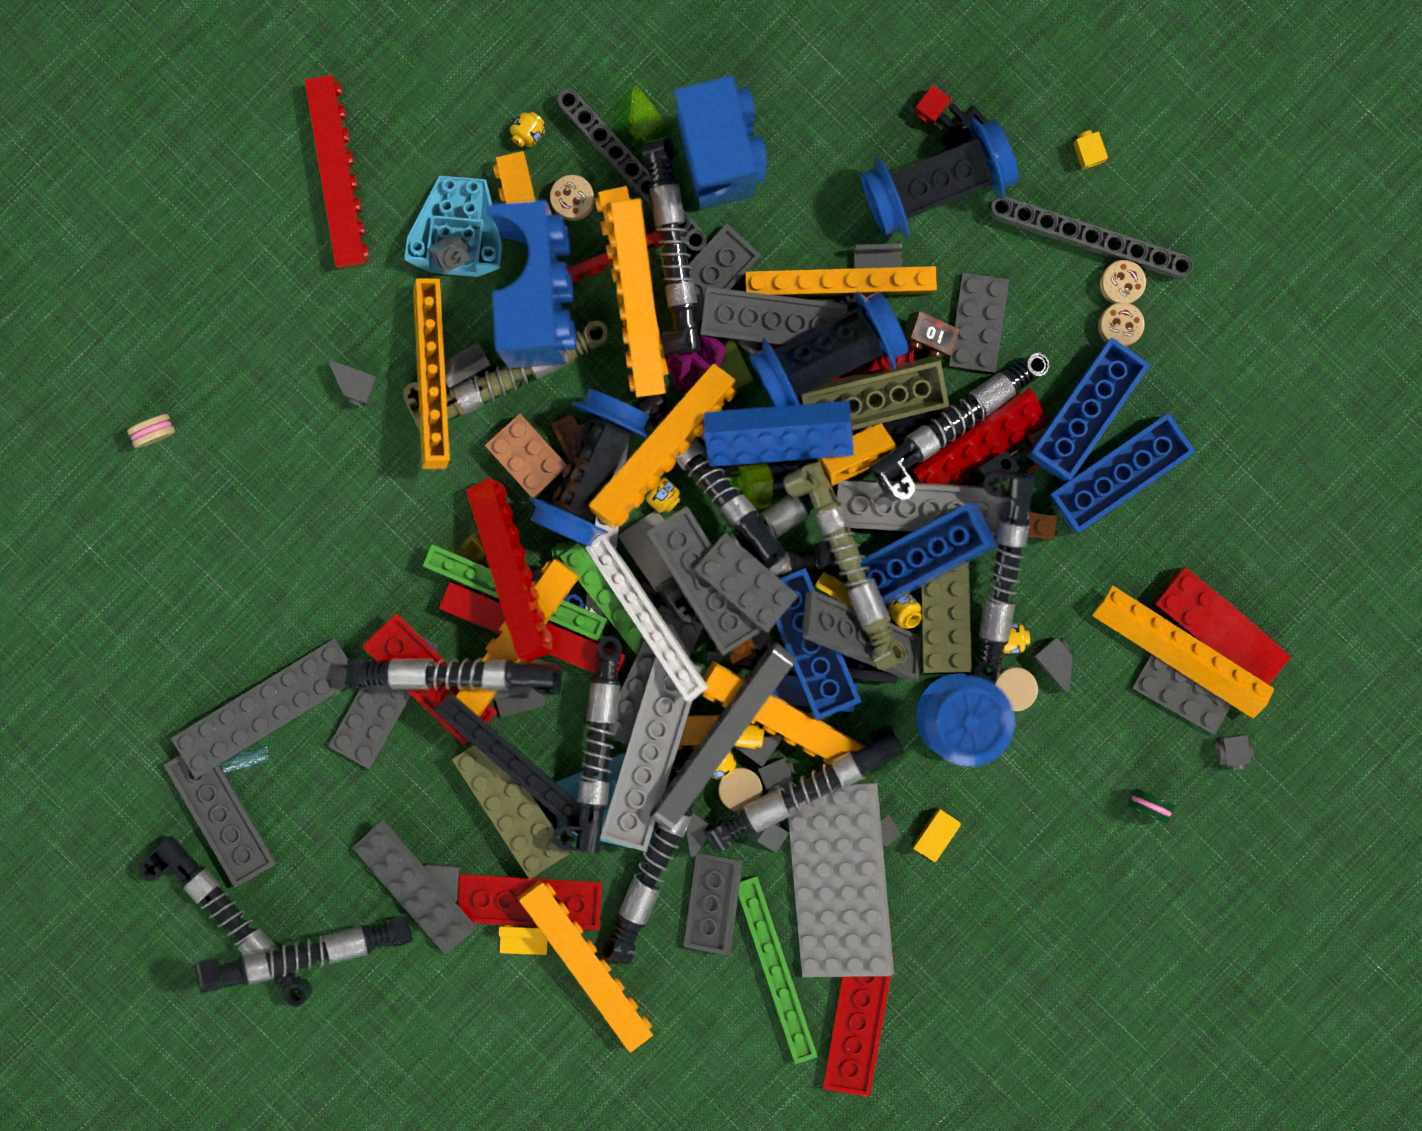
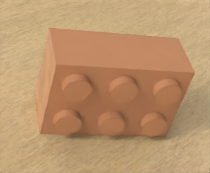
[485,414,567,499]

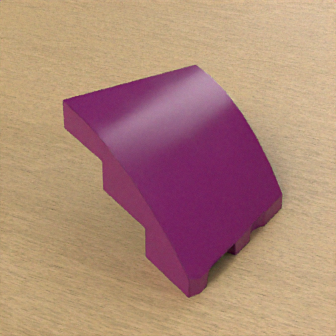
[666,322,726,395]

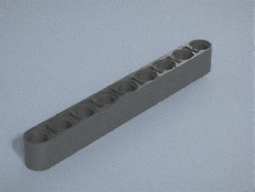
[558,89,706,253]
[989,196,1193,279]
[650,643,795,830]

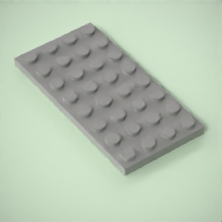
[788,783,894,977]

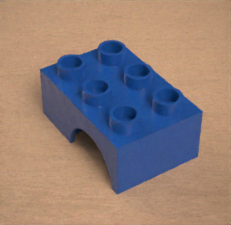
[675,76,767,210]
[487,200,576,369]

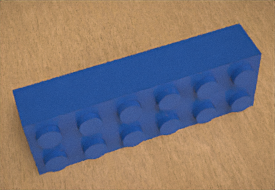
[1026,337,1150,483]
[704,401,854,466]
[1047,413,1196,534]
[860,503,998,605]
[775,568,861,720]

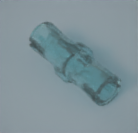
[221,746,271,775]

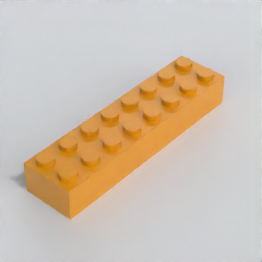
[606,199,665,397]

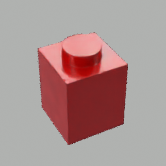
[914,85,951,126]

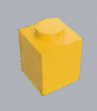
[1073,130,1108,170]

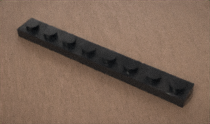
[706,645,896,683]
[435,691,593,834]

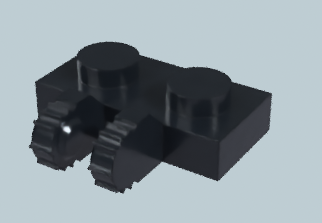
[938,103,988,148]

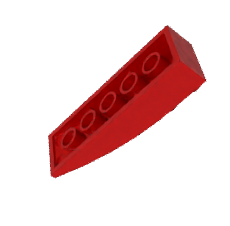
[1151,567,1291,685]

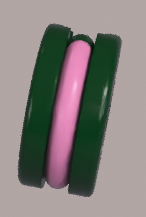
[1127,788,1175,824]

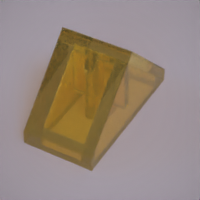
[454,532,486,563]

